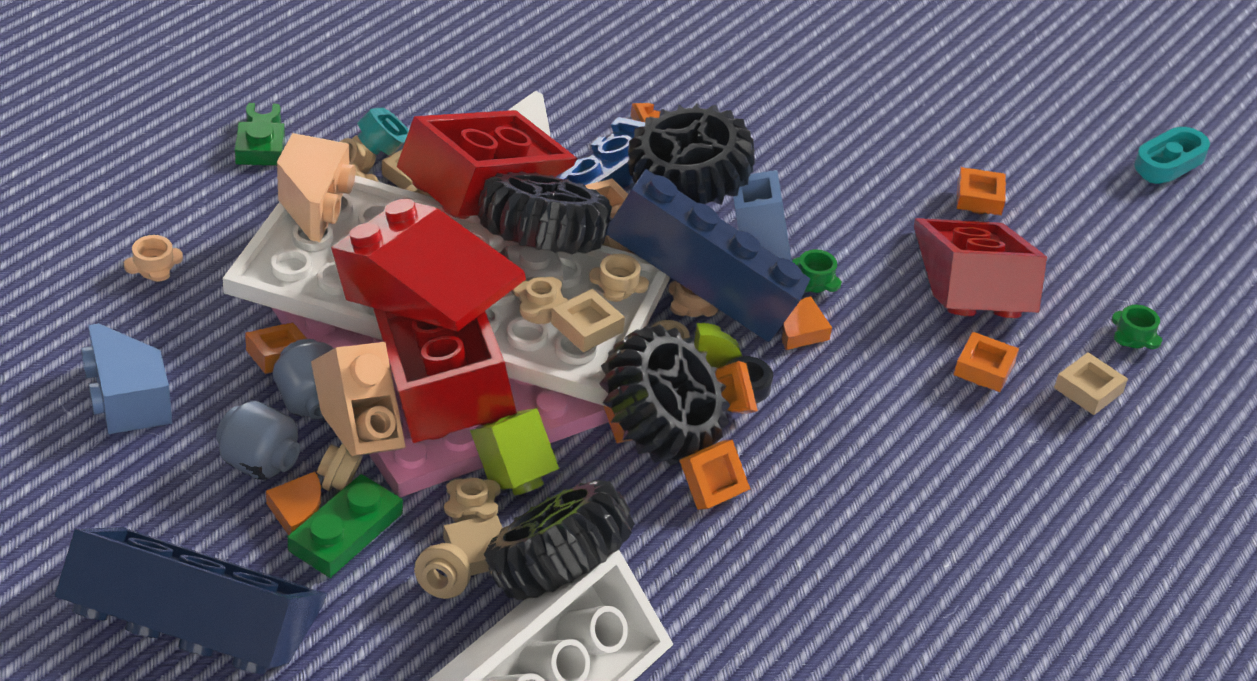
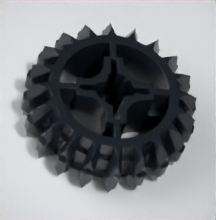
[628,103,755,205]
[478,171,612,255]
[599,324,730,466]
[484,480,635,600]

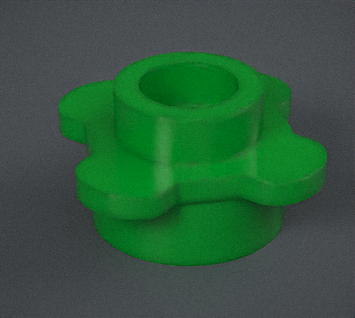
[792,249,842,293]
[1111,305,1162,349]

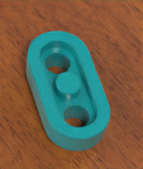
[357,108,409,155]
[1134,127,1210,184]

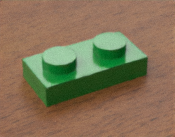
[287,474,403,578]

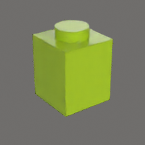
[470,408,559,495]

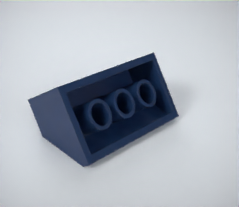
[607,169,810,342]
[54,527,327,674]

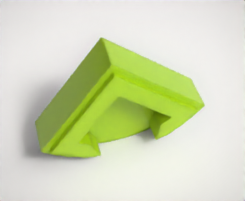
[694,323,742,368]

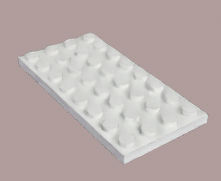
[223,175,670,406]

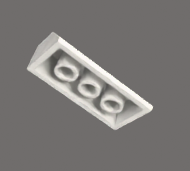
[428,550,673,681]

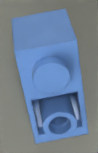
[733,170,792,261]
[81,323,172,434]

